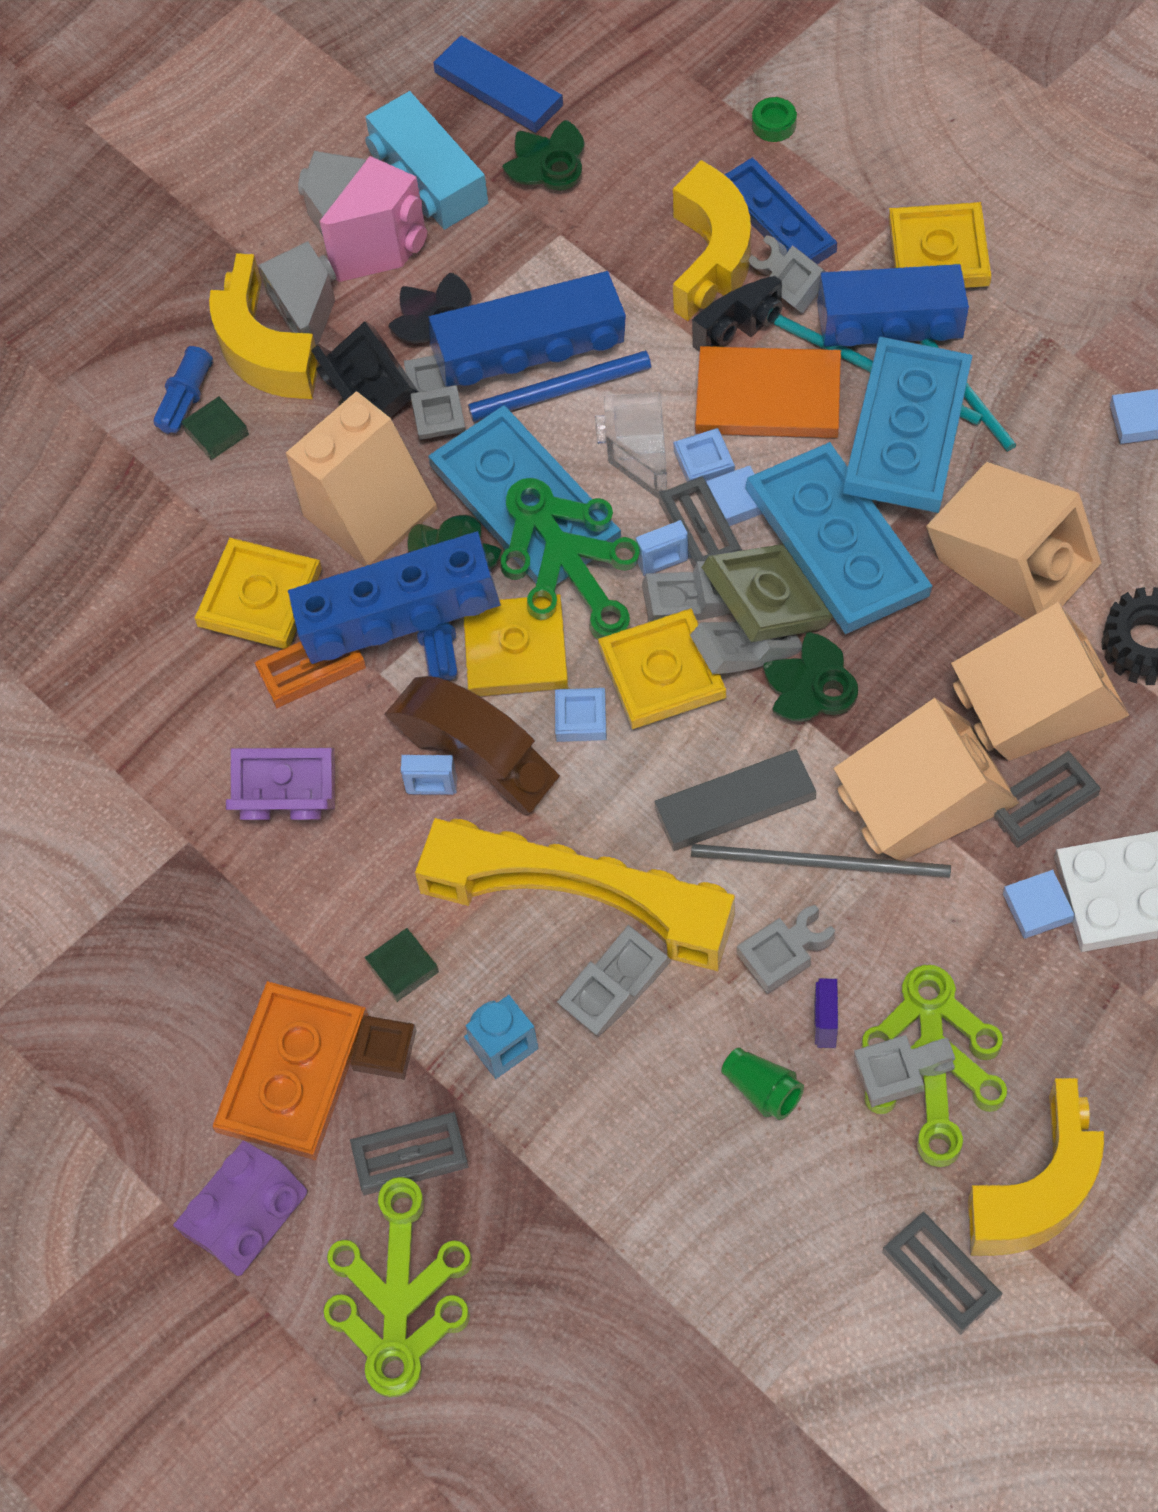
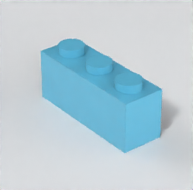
[365,91,489,230]

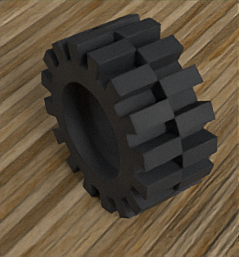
[1101,587,1158,685]

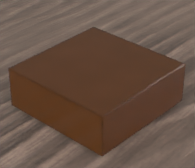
[351,1015,417,1080]

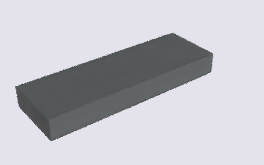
[654,749,816,851]

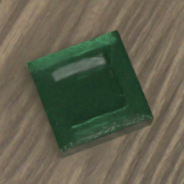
[181,396,249,460]
[364,928,439,1002]

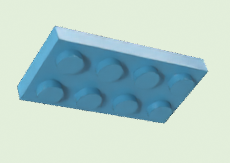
[842,336,973,513]
[428,405,621,585]
[745,442,932,634]

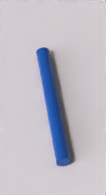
[468,350,651,422]

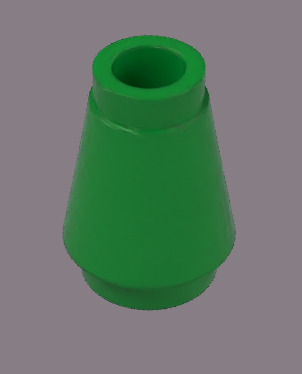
[721,1047,804,1120]

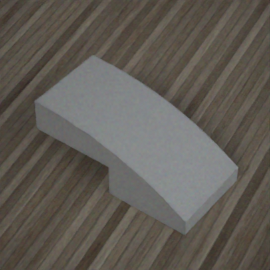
[404,355,466,440]
[642,561,731,622]
[690,621,802,674]
[557,925,671,1037]

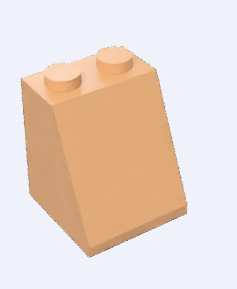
[286,391,437,566]
[926,462,1101,620]
[951,602,1129,761]
[833,698,1019,861]

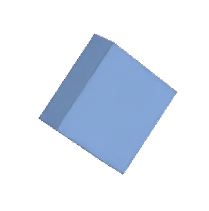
[1110,389,1158,444]
[673,428,735,482]
[706,465,762,526]
[636,520,688,576]
[555,688,607,742]
[401,755,457,795]
[1003,870,1074,939]

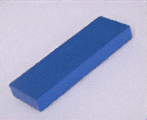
[433,35,563,133]
[725,157,837,264]

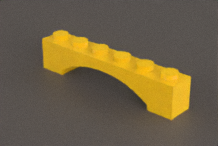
[415,818,735,971]

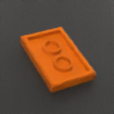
[695,346,841,438]
[212,981,368,1160]

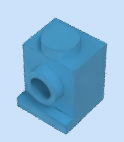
[464,995,539,1080]

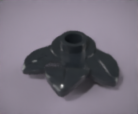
[388,273,472,344]

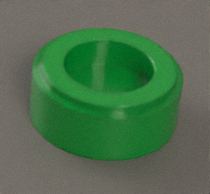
[752,97,797,142]

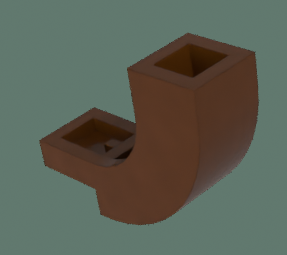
[384,676,560,814]

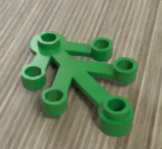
[500,478,640,640]

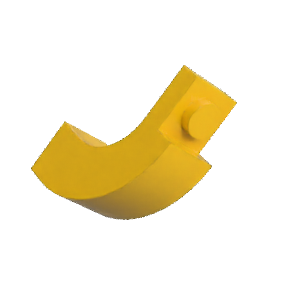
[673,160,751,321]
[209,253,319,399]
[968,1078,1104,1256]

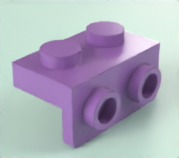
[226,748,335,820]
[173,1140,307,1276]

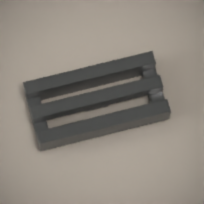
[658,476,742,568]
[994,751,1101,848]
[350,1112,469,1196]
[882,1211,1003,1335]

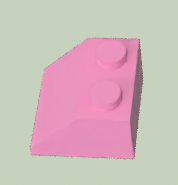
[320,156,427,282]

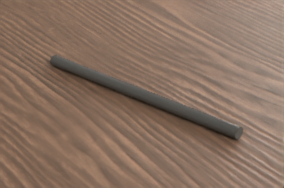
[691,844,951,878]

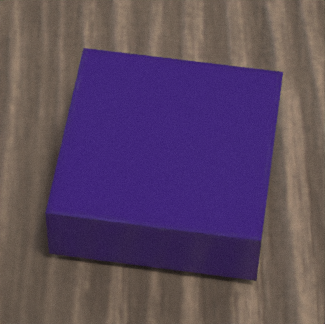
[814,978,838,1048]

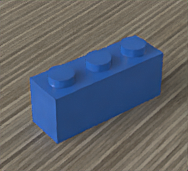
[817,264,969,347]

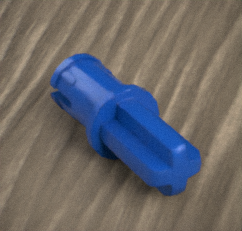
[153,346,213,434]
[417,622,458,680]

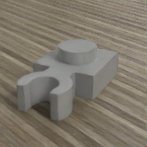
[749,235,826,313]
[737,905,835,994]

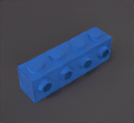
[429,271,626,387]
[288,531,501,664]

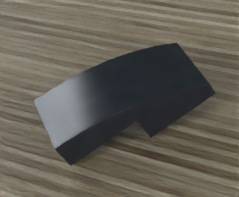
[692,276,783,352]

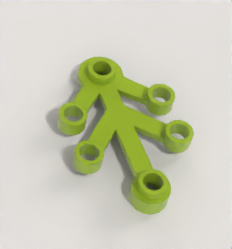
[861,965,1007,1167]
[324,1177,472,1398]

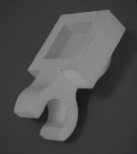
[854,1035,955,1107]

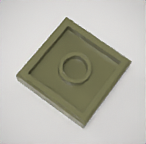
[701,544,833,642]

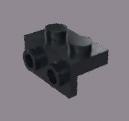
[311,321,418,418]

